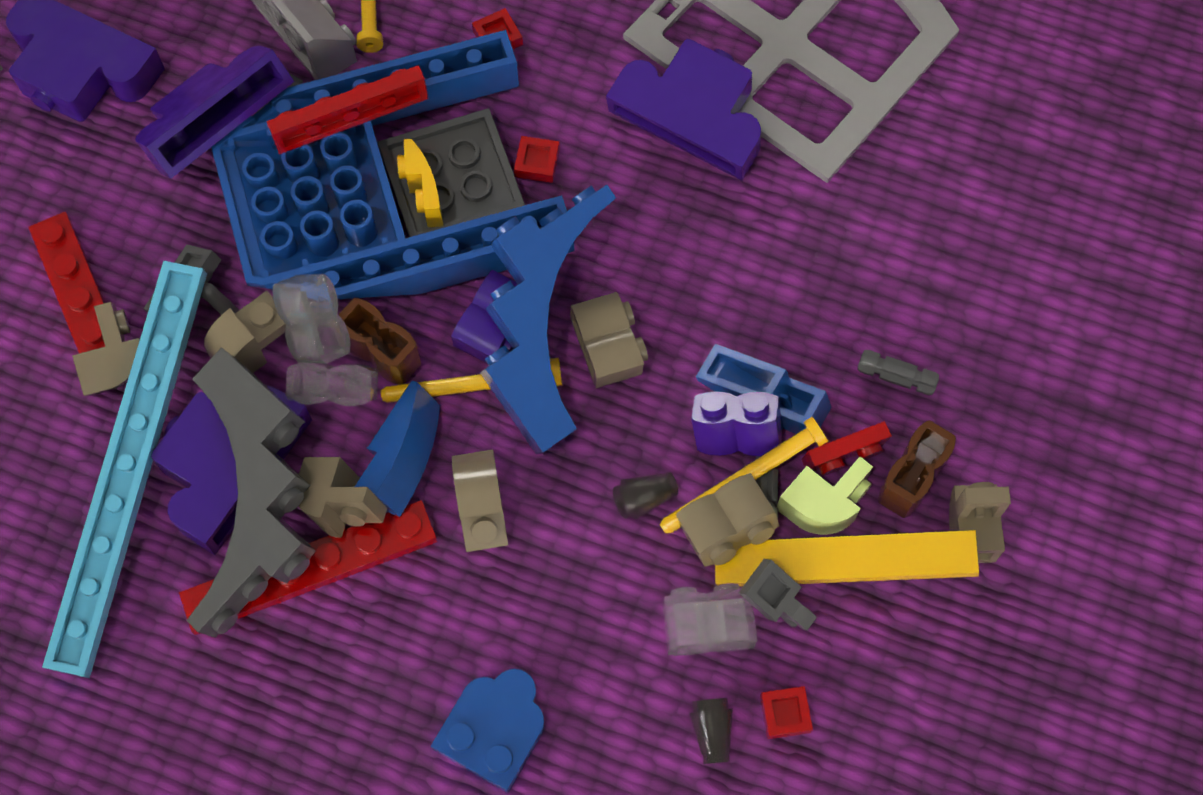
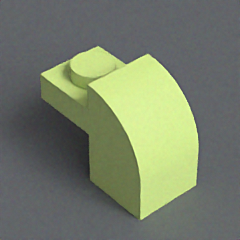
[776,457,873,535]

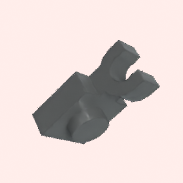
[739,559,817,631]

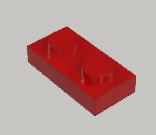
[801,421,892,476]

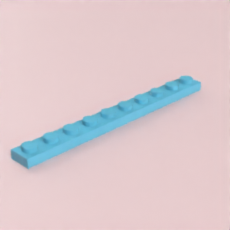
[42,261,207,678]

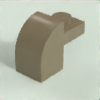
[204,290,294,373]
[72,302,140,396]
[452,449,508,552]
[299,457,387,538]
[949,482,1011,563]

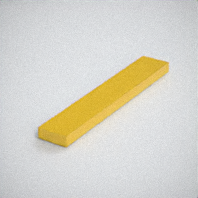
[715,530,979,588]

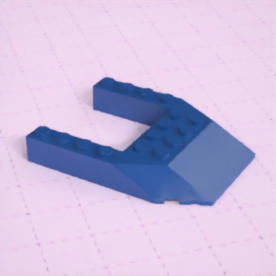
[211,30,574,299]

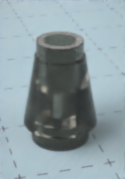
[613,472,679,519]
[689,698,733,764]

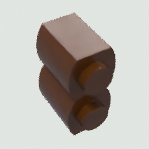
[335,298,421,385]
[878,420,956,518]

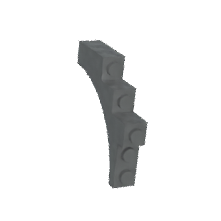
[186,347,316,638]

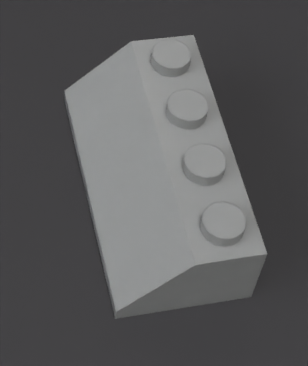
[251,0,357,80]

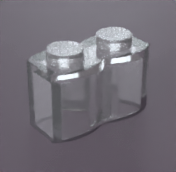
[273,274,350,364]
[286,362,378,406]
[663,583,757,656]

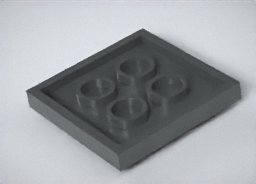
[378,108,525,237]

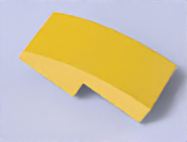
[397,139,443,228]

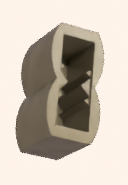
[570,292,648,388]
[676,473,779,567]

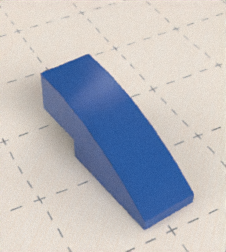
[696,344,832,434]
[354,381,440,517]

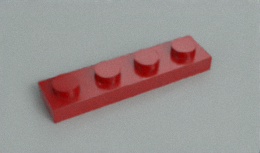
[266,65,428,154]
[28,211,105,354]

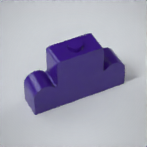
[6,0,165,122]
[606,39,761,181]
[135,46,295,179]
[151,386,312,555]

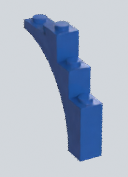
[480,185,616,454]

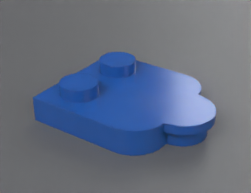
[431,669,544,793]

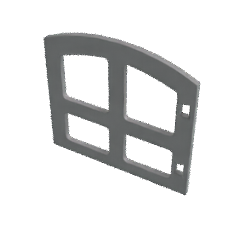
[623,0,959,183]

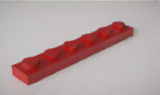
[179,500,438,635]

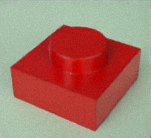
[472,8,523,49]
[514,136,560,183]
[760,686,813,739]

